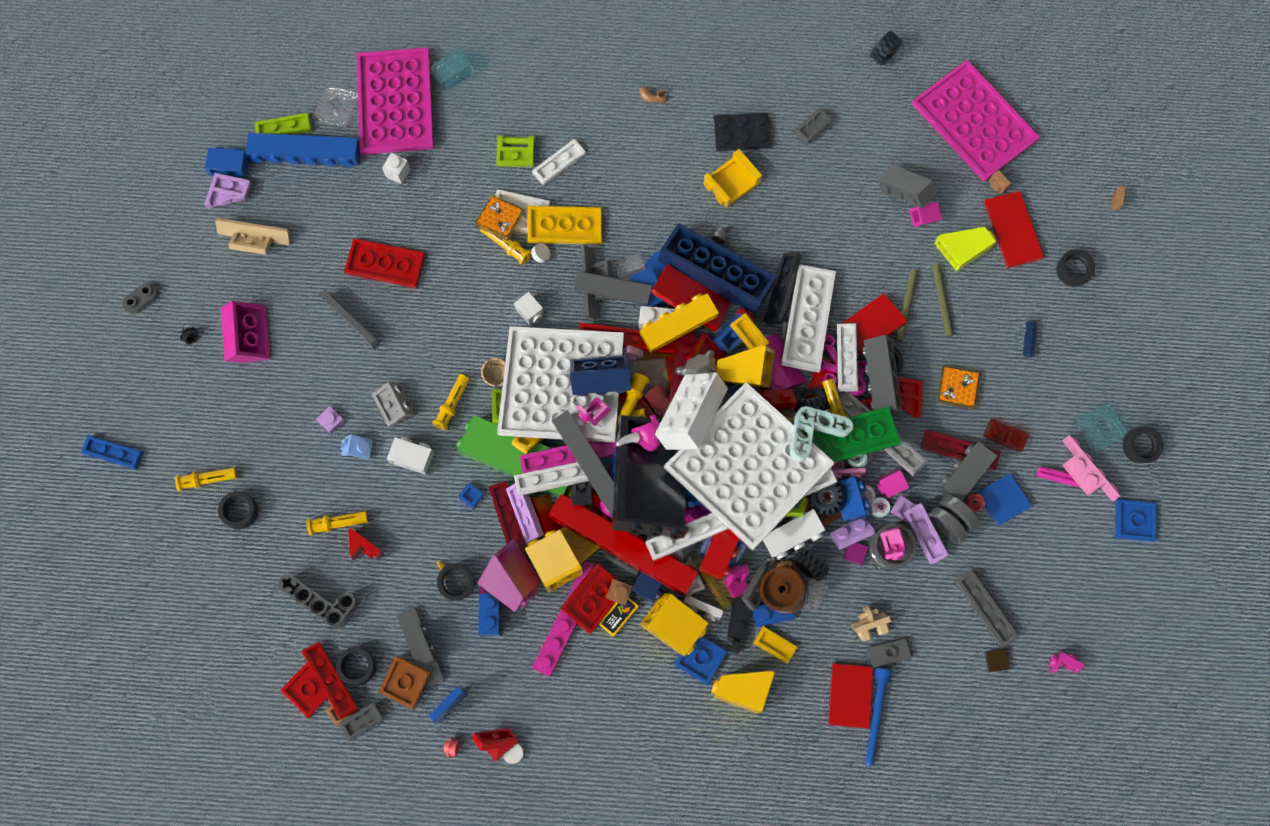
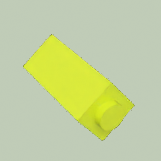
[934,227,996,271]

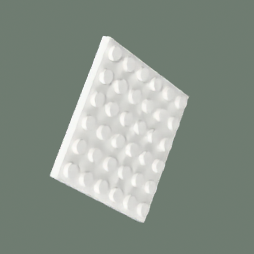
[497,326,624,442]
[664,382,834,550]

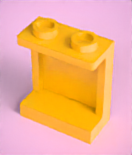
[704,149,762,208]

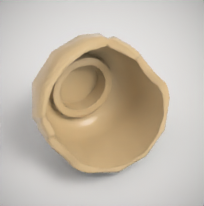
[481,358,506,387]

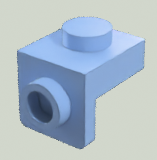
[340,435,373,459]

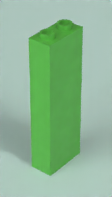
[457,415,570,497]

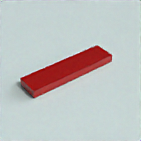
[301,641,358,720]

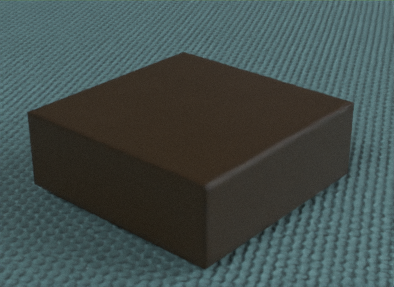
[984,650,1010,673]

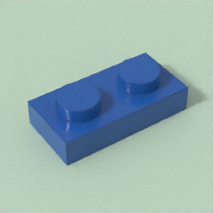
[752,605,795,628]

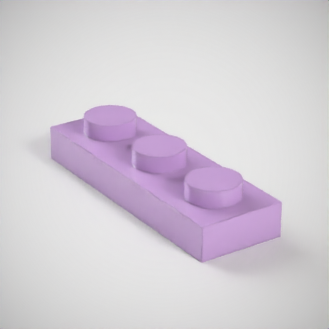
[506,484,544,543]
[903,503,949,565]

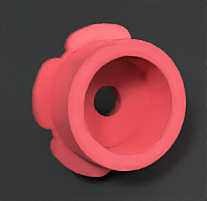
[965,494,985,512]
[444,737,460,757]

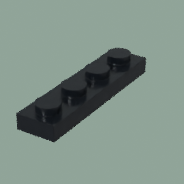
[763,253,802,324]

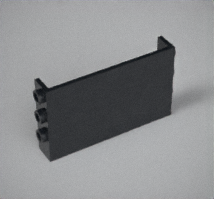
[612,415,689,540]

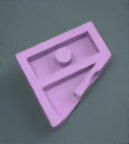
[204,173,252,208]

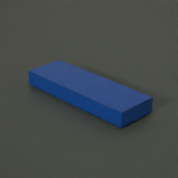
[81,435,144,470]

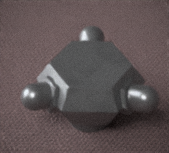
[676,350,715,376]

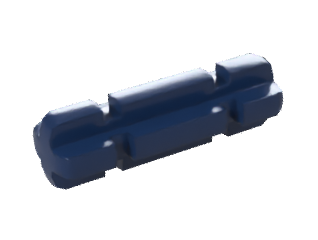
[1023,321,1037,358]

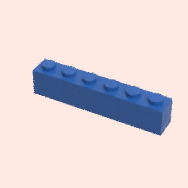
[245,133,360,167]

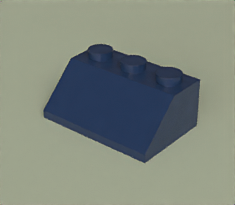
[570,355,631,397]

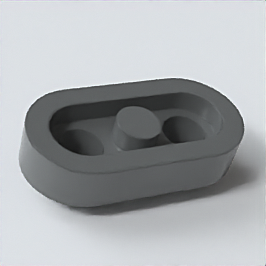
[122,283,159,314]

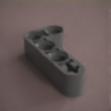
[278,574,359,628]

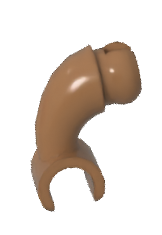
[639,87,667,104]

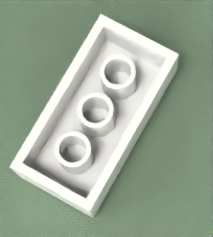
[655,373,728,450]

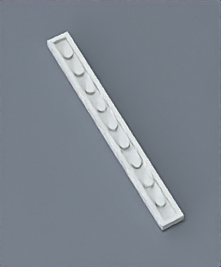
[645,468,837,561]

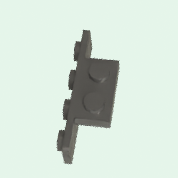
[581,245,612,320]
[397,608,444,688]

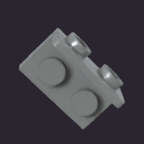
[372,382,415,427]

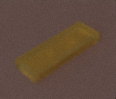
[692,555,731,611]

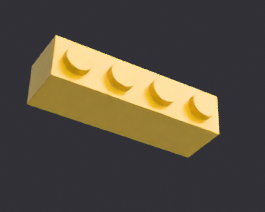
[640,293,719,353]

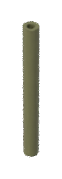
[932,264,953,337]
[895,270,918,342]

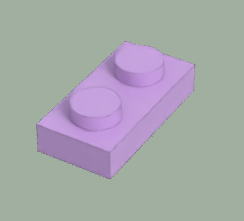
[830,518,875,550]

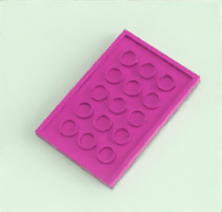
[357,48,434,155]
[911,60,1040,182]

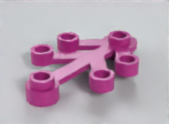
[819,334,867,396]

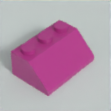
[221,300,270,363]
[746,334,807,390]

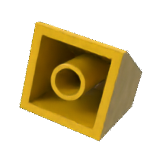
[714,345,775,389]
[525,530,583,593]
[639,593,709,656]
[711,671,775,714]

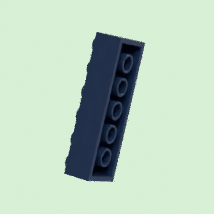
[658,223,777,315]

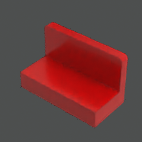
[530,494,563,541]

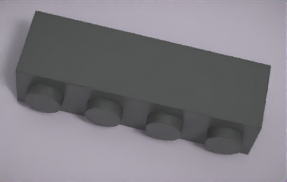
[863,335,903,415]

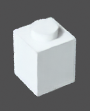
[382,153,411,184]
[514,292,544,326]

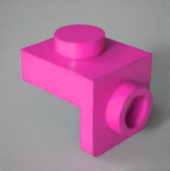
[576,397,611,427]
[880,527,908,560]
[724,564,750,598]
[1048,652,1084,673]

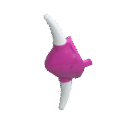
[616,415,661,451]

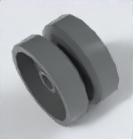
[928,494,979,544]
[868,524,917,571]

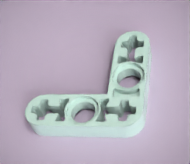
[790,406,853,462]

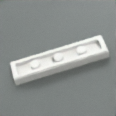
[837,323,858,392]
[514,462,589,496]

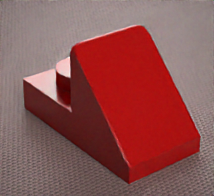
[348,527,384,560]
[472,728,518,761]

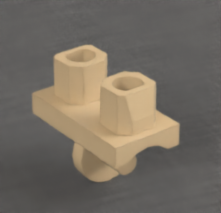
[851,606,891,641]

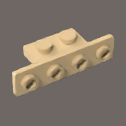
[215,218,290,255]

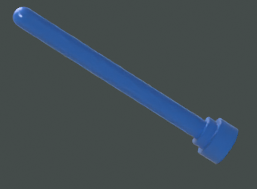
[865,668,892,767]

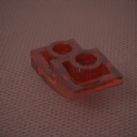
[983,419,1029,452]

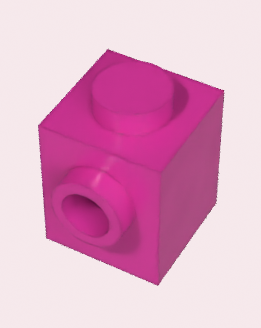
[909,202,942,227]
[877,468,909,498]

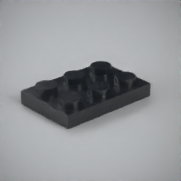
[713,112,771,152]

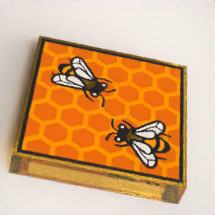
[474,194,525,241]
[936,365,981,410]

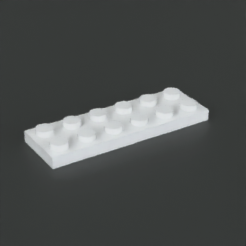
[781,265,836,372]

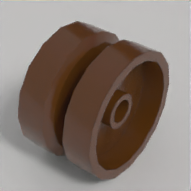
[760,566,809,615]

